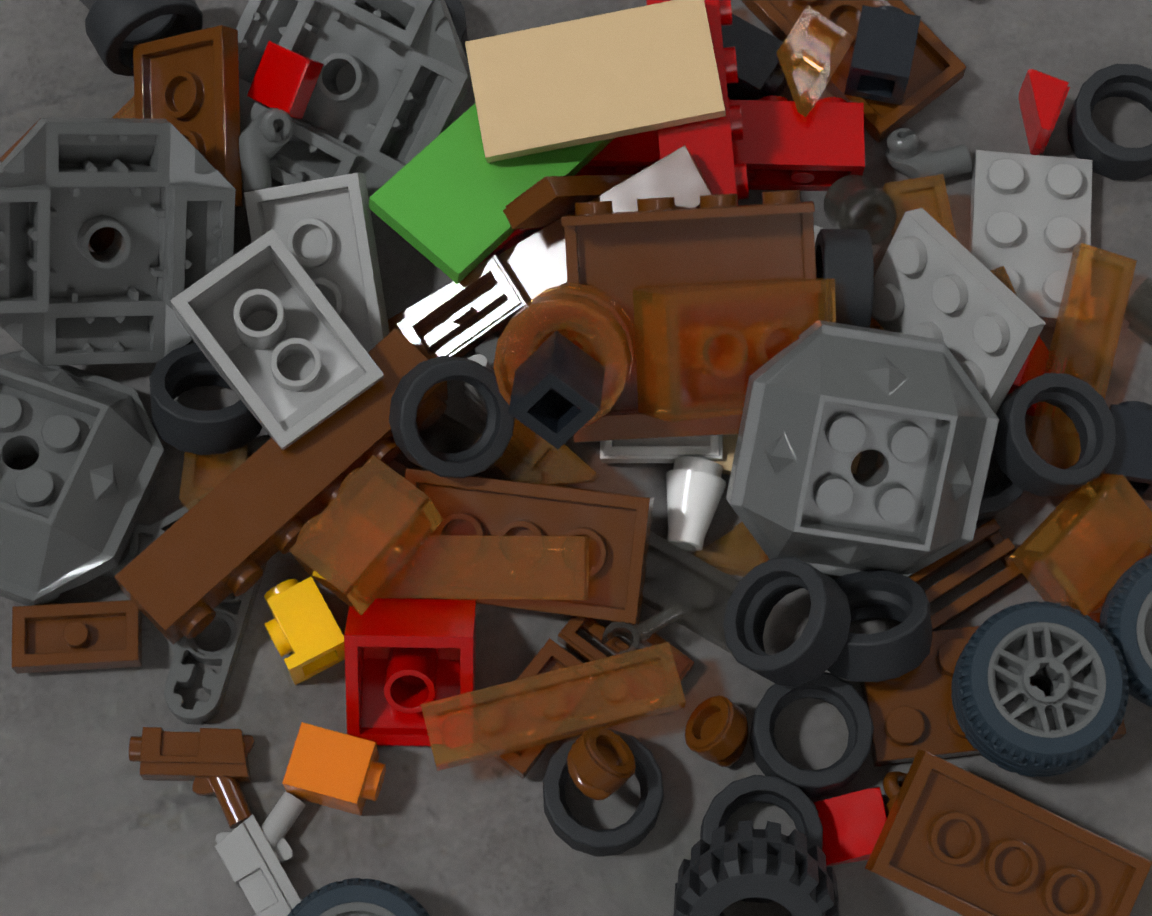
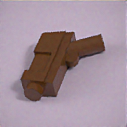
[129,727,255,829]

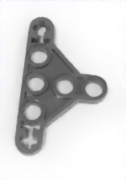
[102,435,271,725]

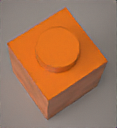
[282,722,386,816]

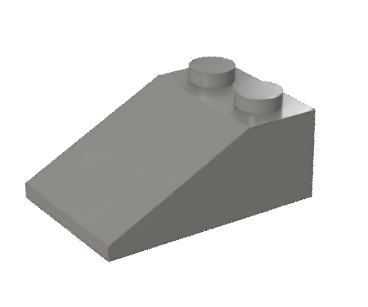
[170,228,384,451]

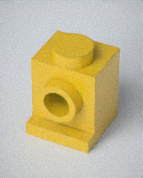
[264,576,345,685]

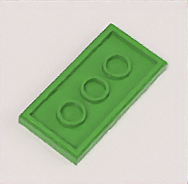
[369,103,615,284]

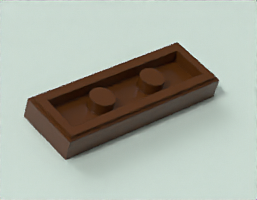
[503,174,635,229]

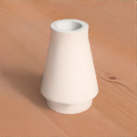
[666,456,726,552]

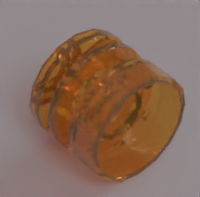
[493,283,638,428]

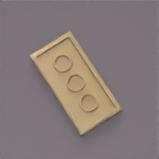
[465,0,726,163]

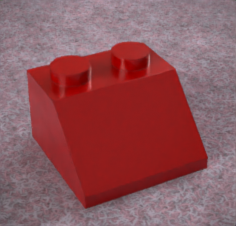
[344,598,476,747]

